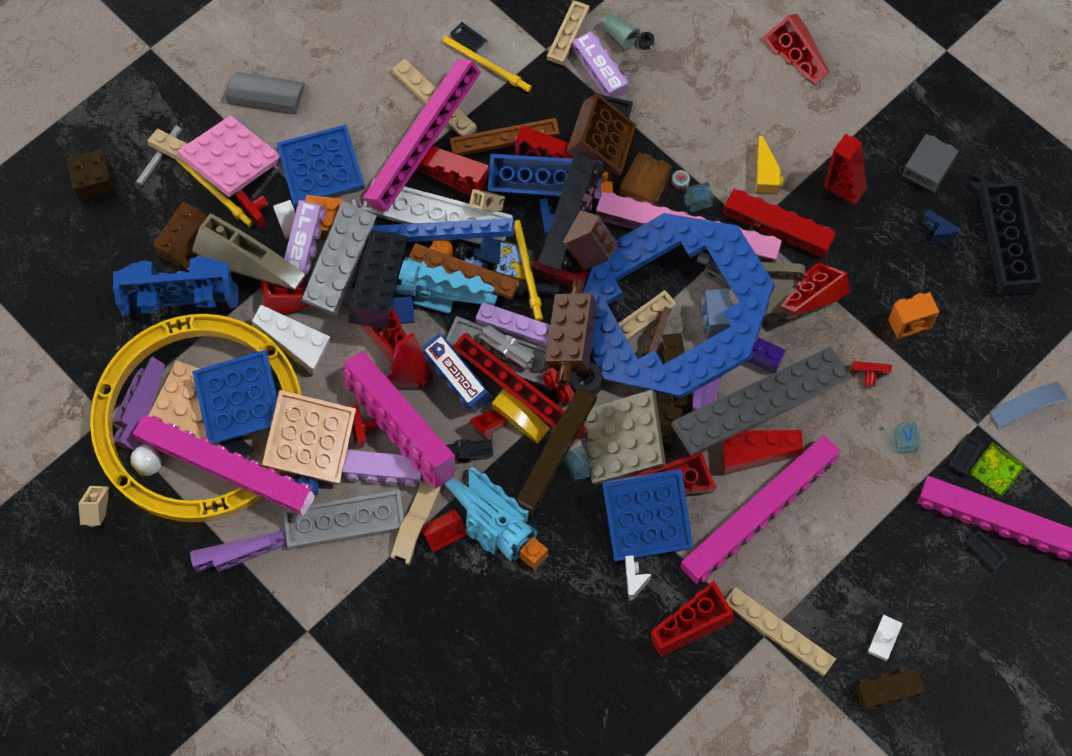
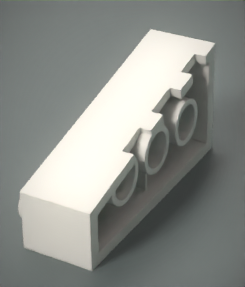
[252,305,330,376]

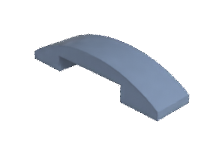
[989,382,1067,429]

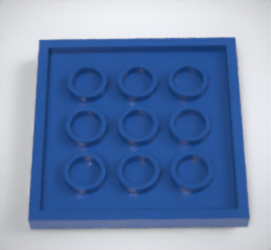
[277,124,365,208]
[192,350,278,445]
[602,469,693,561]

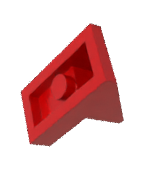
[470,409,508,440]

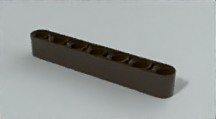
[516,387,597,515]

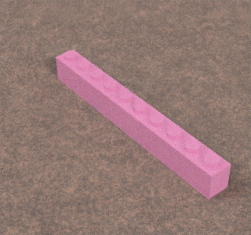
[596,192,782,263]

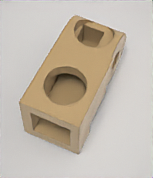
[469,189,505,211]

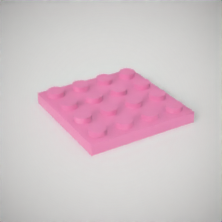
[178,115,281,197]

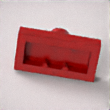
[236,191,268,228]
[850,361,892,387]
[351,405,376,449]

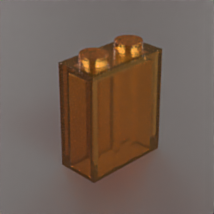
[620,152,672,206]

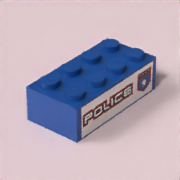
[422,333,493,412]

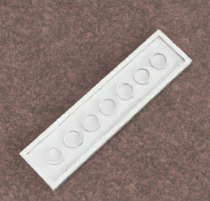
[361,178,513,245]

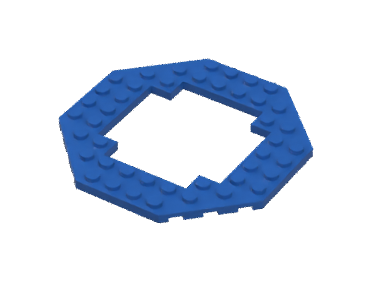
[583,213,775,398]

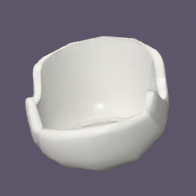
[130,445,162,476]

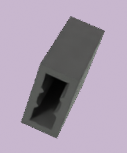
[902,134,959,192]

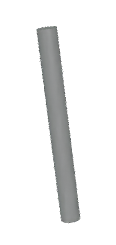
[136,126,182,186]

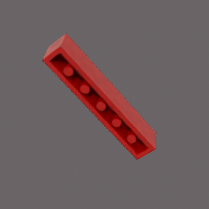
[723,188,836,258]

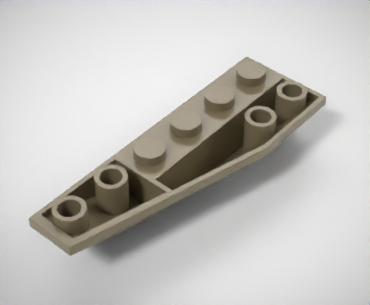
[192,213,306,290]

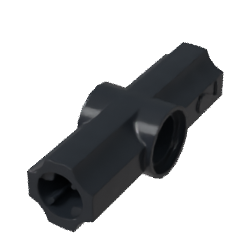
[445,439,493,464]

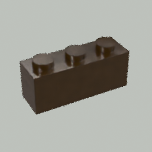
[855,667,926,712]

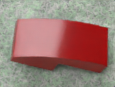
[542,368,574,406]

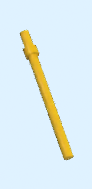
[442,35,532,92]
[176,160,254,227]
[514,220,543,321]

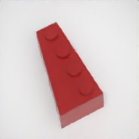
[824,134,867,205]
[417,146,489,196]
[651,580,734,657]

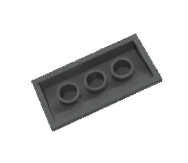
[225,72,305,114]

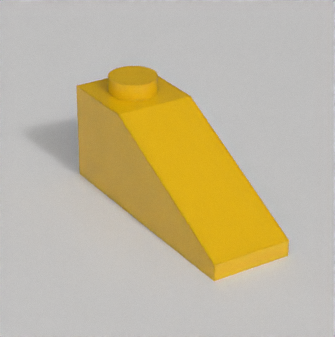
[756,136,783,194]

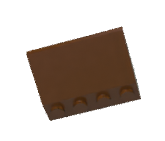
[566,92,636,175]

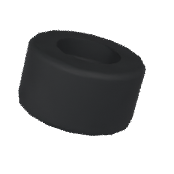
[569,362,602,395]

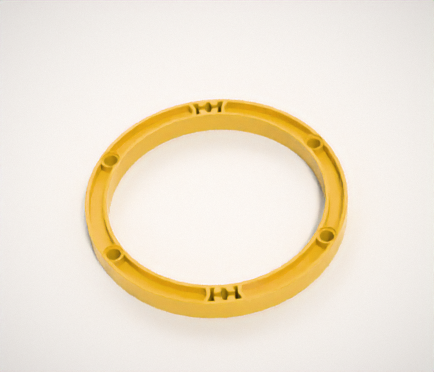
[90,314,303,522]

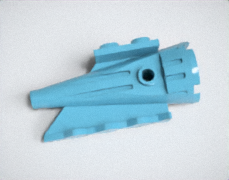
[396,257,497,314]
[445,466,537,561]

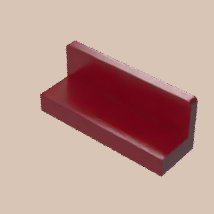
[531,254,591,292]

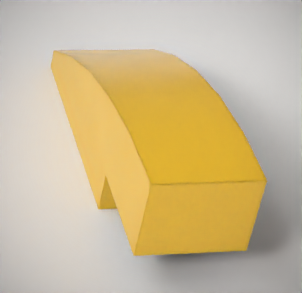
[492,389,550,444]

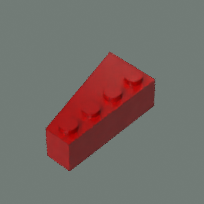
[515,125,573,159]
[361,306,406,364]
[722,430,803,476]
[633,452,716,495]

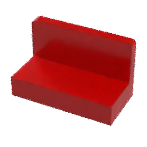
[421,510,467,552]

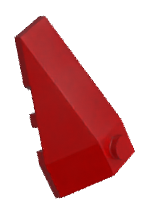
[763,14,830,84]
[781,262,850,315]
[387,332,433,390]

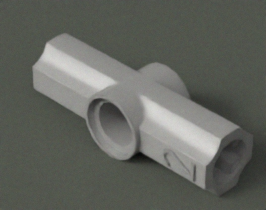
[479,325,535,370]

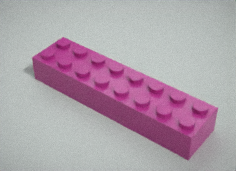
[343,351,455,489]

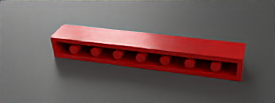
[452,333,587,444]

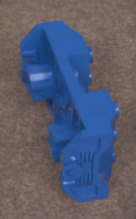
[113,256,238,317]

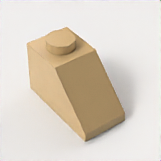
[78,486,109,527]

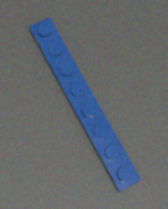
[367,218,515,242]

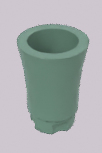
[601,13,640,50]

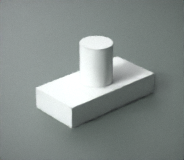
[867,615,903,661]

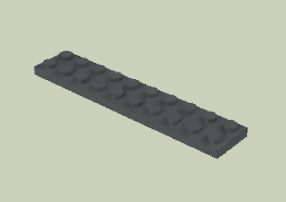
[671,347,852,456]

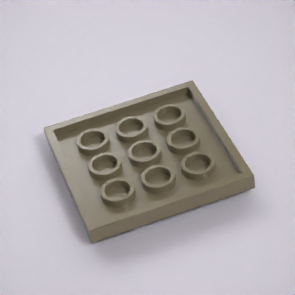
[584,390,666,485]

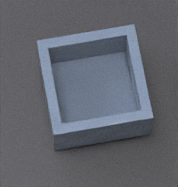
[700,289,731,339]

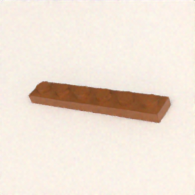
[450,118,560,156]
[408,243,519,300]

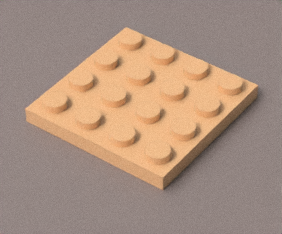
[148,360,218,447]
[262,390,356,485]

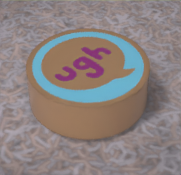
[672,170,690,189]

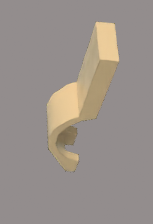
[391,479,443,565]

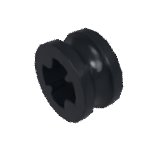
[638,32,654,50]
[454,242,471,261]

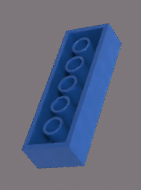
[488,154,603,200]

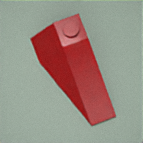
[261,280,312,314]

